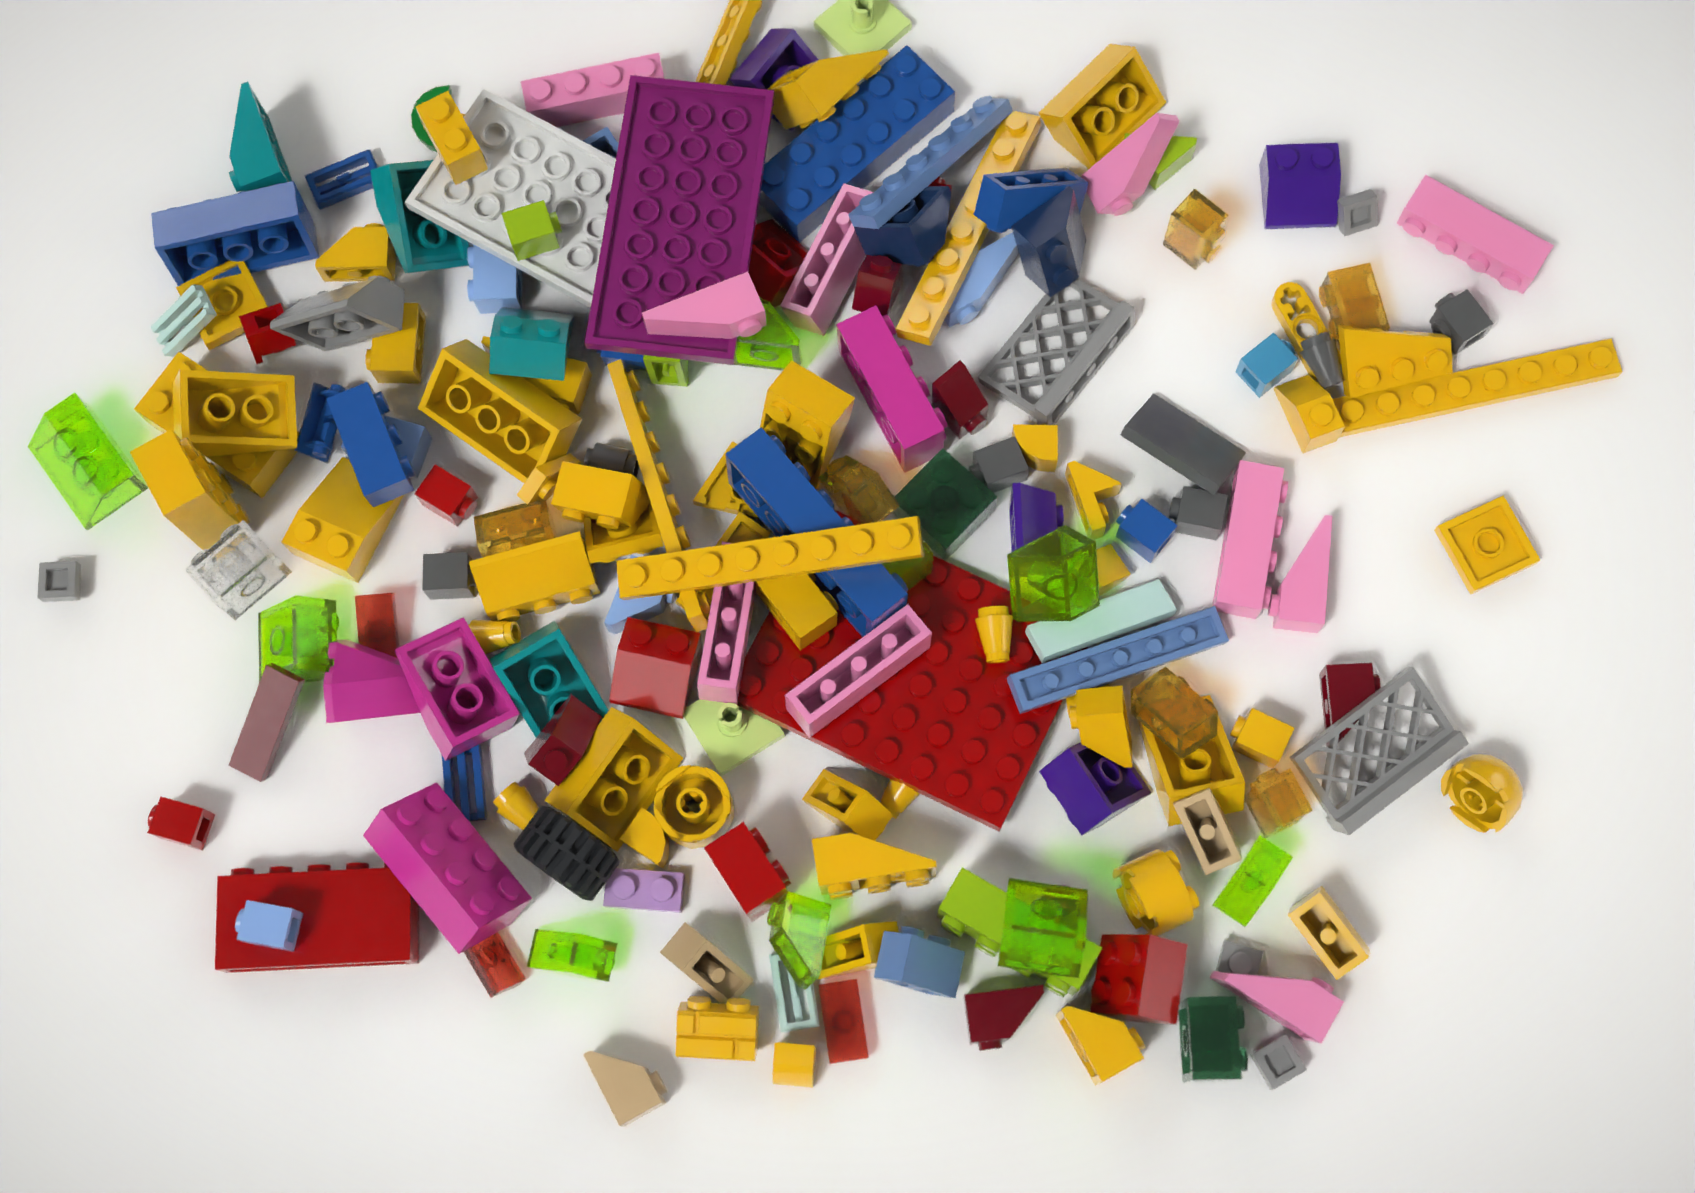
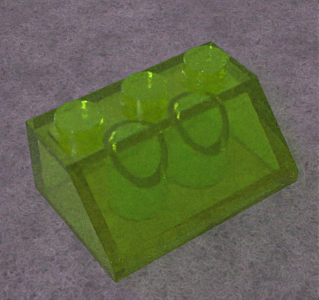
[28,392,148,531]

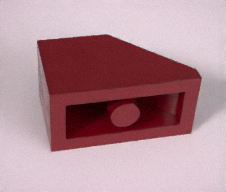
[852,255,904,316]
[931,360,989,439]
[1319,663,1381,747]
[524,694,602,786]
[963,985,1044,1051]

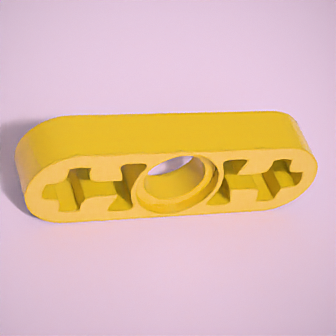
[1271,282,1341,380]

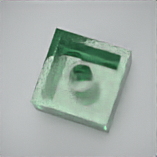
[892,448,998,561]
[1178,996,1248,1083]

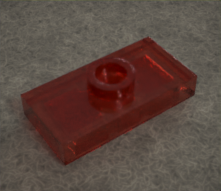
[355,593,399,658]
[464,932,526,998]
[818,979,869,1064]

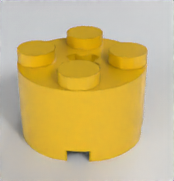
[654,765,734,849]
[1112,849,1200,936]

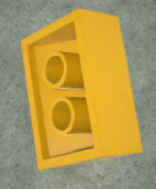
[1038,44,1167,169]
[469,531,601,622]
[544,707,683,852]

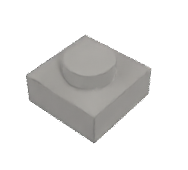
[1338,189,1378,236]
[37,561,82,602]
[1216,940,1264,975]
[1250,1035,1307,1090]

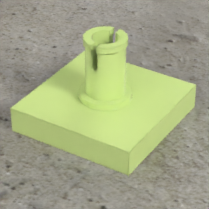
[814,0,912,56]
[684,699,785,776]

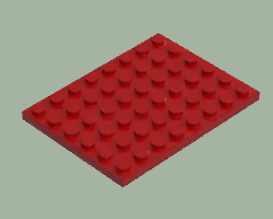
[737,509,1088,832]

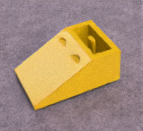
[767,49,889,130]
[760,360,855,490]
[812,833,937,900]

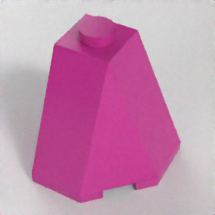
[323,639,420,723]

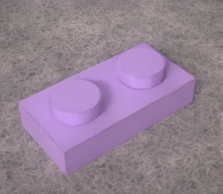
[603,868,685,913]

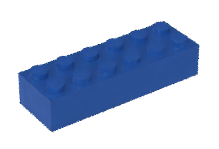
[759,45,955,243]
[725,428,908,638]

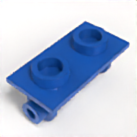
[295,382,345,463]

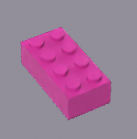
[836,305,947,473]
[363,782,532,954]

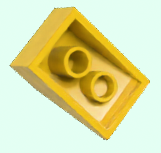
[173,370,297,456]
[281,457,404,583]
[1137,695,1245,826]

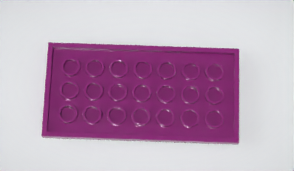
[585,75,775,365]

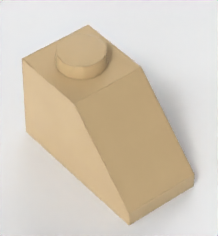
[1173,787,1242,875]
[660,922,754,1004]
[583,1051,668,1127]

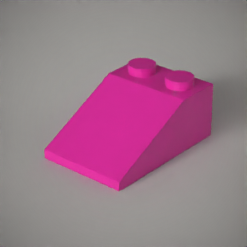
[395,617,520,761]

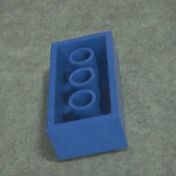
[151,181,319,286]

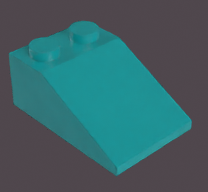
[229,81,293,192]
[370,160,469,274]
[489,307,574,381]
[490,620,609,737]

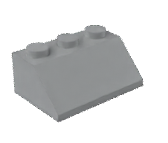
[270,276,405,352]

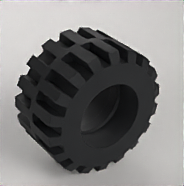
[513,806,620,901]

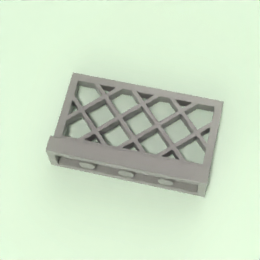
[977,279,1136,425]
[1289,667,1469,835]

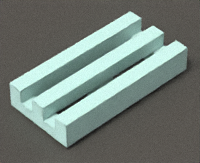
[151,284,217,357]
[769,948,820,1033]

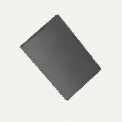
[1120,393,1246,495]

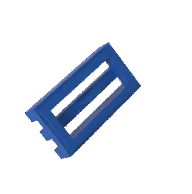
[305,149,378,210]
[441,744,487,822]

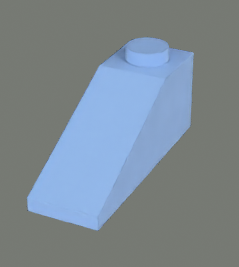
[944,232,1019,328]

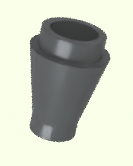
[1300,332,1343,389]

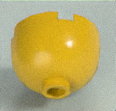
[1441,754,1523,833]

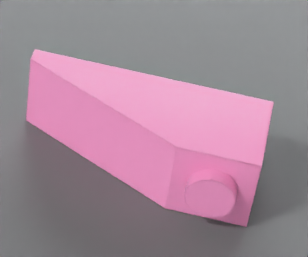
[1080,113,1180,216]
[642,271,767,339]
[1268,515,1333,633]
[1210,971,1344,1044]

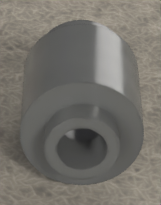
[583,442,639,478]

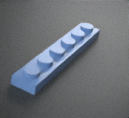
[848,96,1013,229]
[1006,606,1229,714]

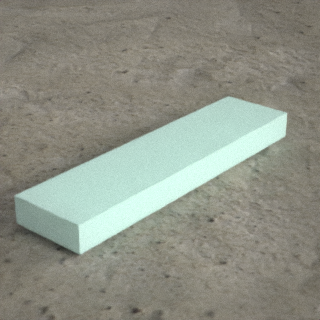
[1025,579,1177,663]

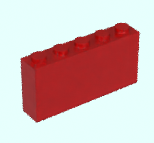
[215,862,419,973]

